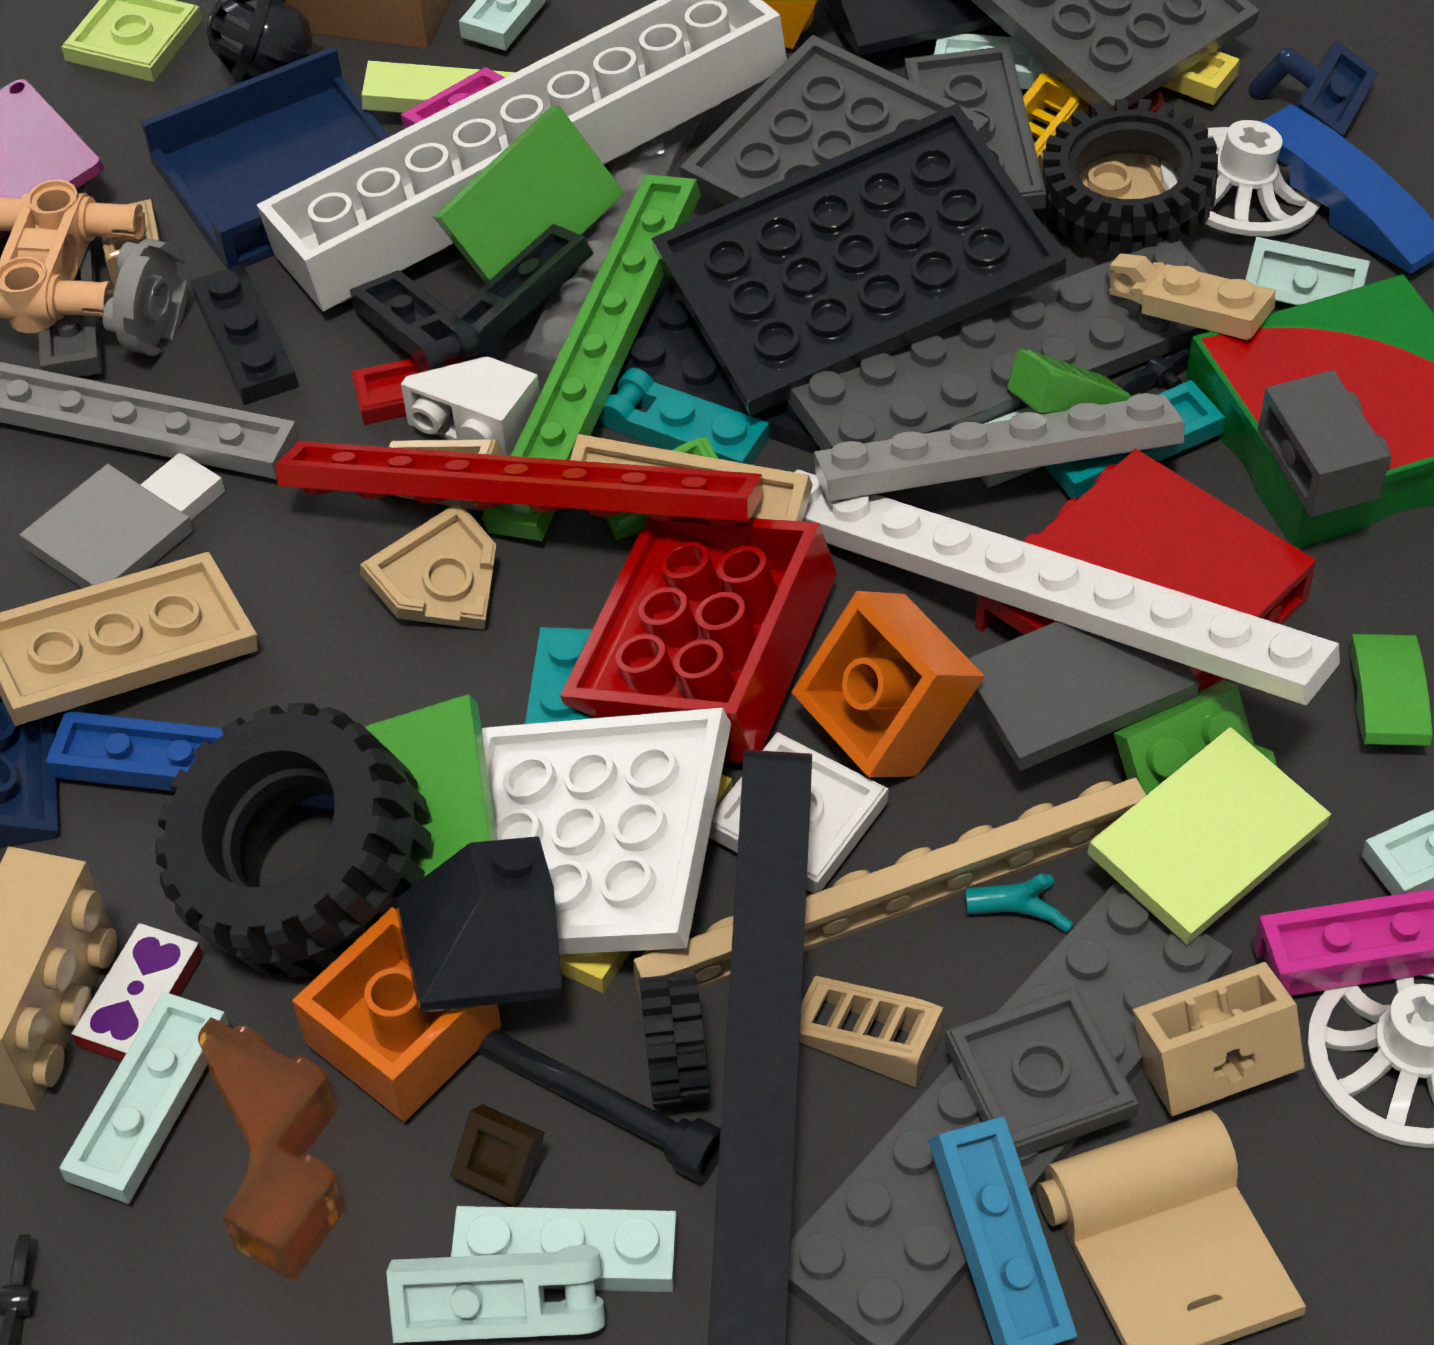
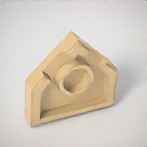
[360,502,496,630]

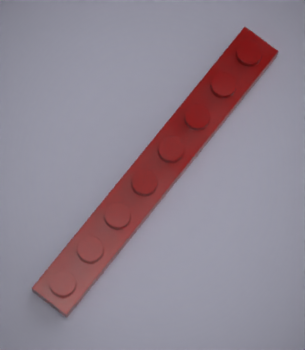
[275,441,763,526]

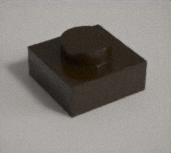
[450,1104,545,1205]

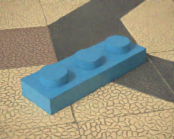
[928,1116,1078,1345]

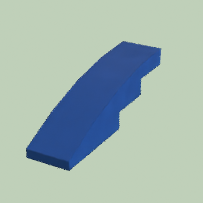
[1261,104,1434,274]

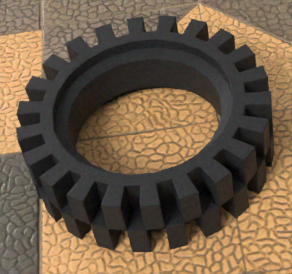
[1043,99,1218,254]

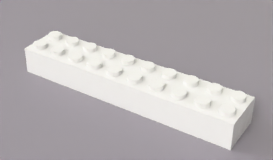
[256,0,787,311]

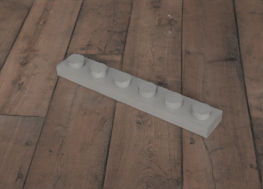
[0,362,299,479]
[814,393,1184,502]

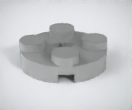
[103,239,188,356]

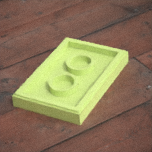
[1087,727,1331,945]

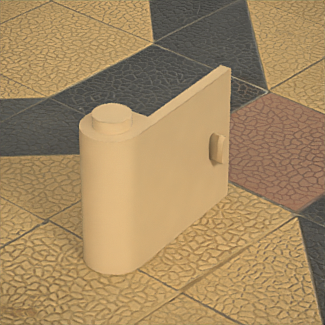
[1037,1110,1306,1345]

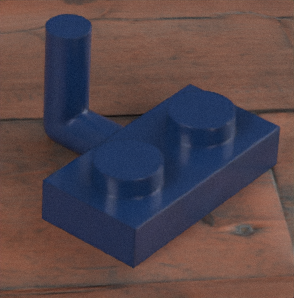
[1249,41,1379,137]

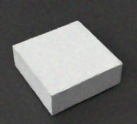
[141,453,225,521]

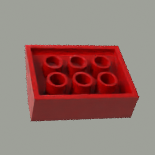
[560,517,837,763]

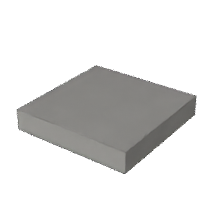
[19,463,193,588]

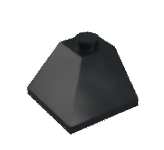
[396,836,562,1013]

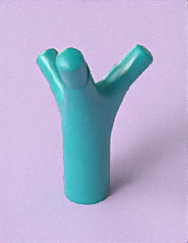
[966,874,1073,933]

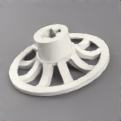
[1160,120,1321,236]
[1307,973,1434,1148]

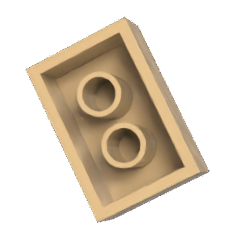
[0,846,117,1111]

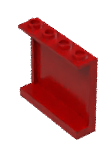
[975,449,1316,723]

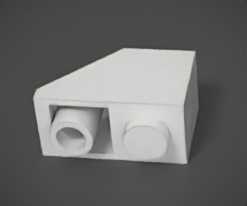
[401,356,540,456]

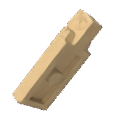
[1109,254,1276,340]

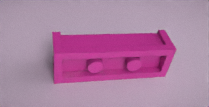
[1253,889,1434,996]

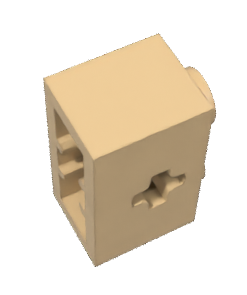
[1133,962,1305,1116]

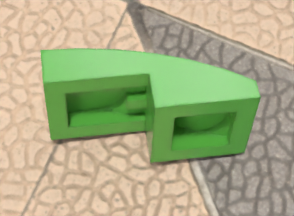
[1349,634,1433,746]

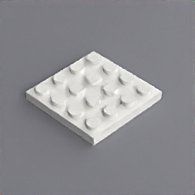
[482,708,731,955]

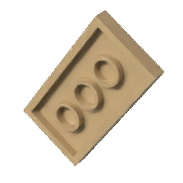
[0,551,257,726]

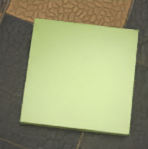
[61,0,203,82]

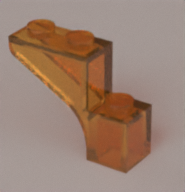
[198,1017,345,1282]

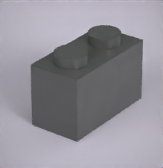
[1258,370,1391,517]

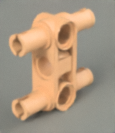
[0,180,145,333]

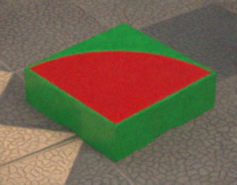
[1186,274,1434,549]

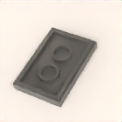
[968,621,1199,771]

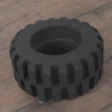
[155,702,431,977]

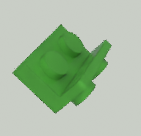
[1114,680,1277,795]

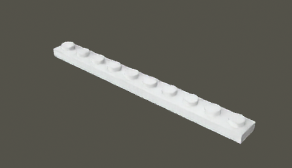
[795,469,1340,706]

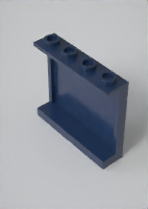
[141,46,390,269]

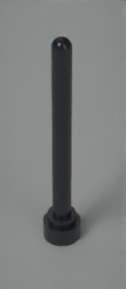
[477,1030,721,1183]

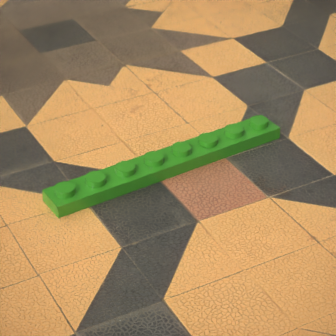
[481,174,701,541]

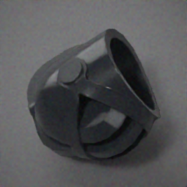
[206,0,325,81]

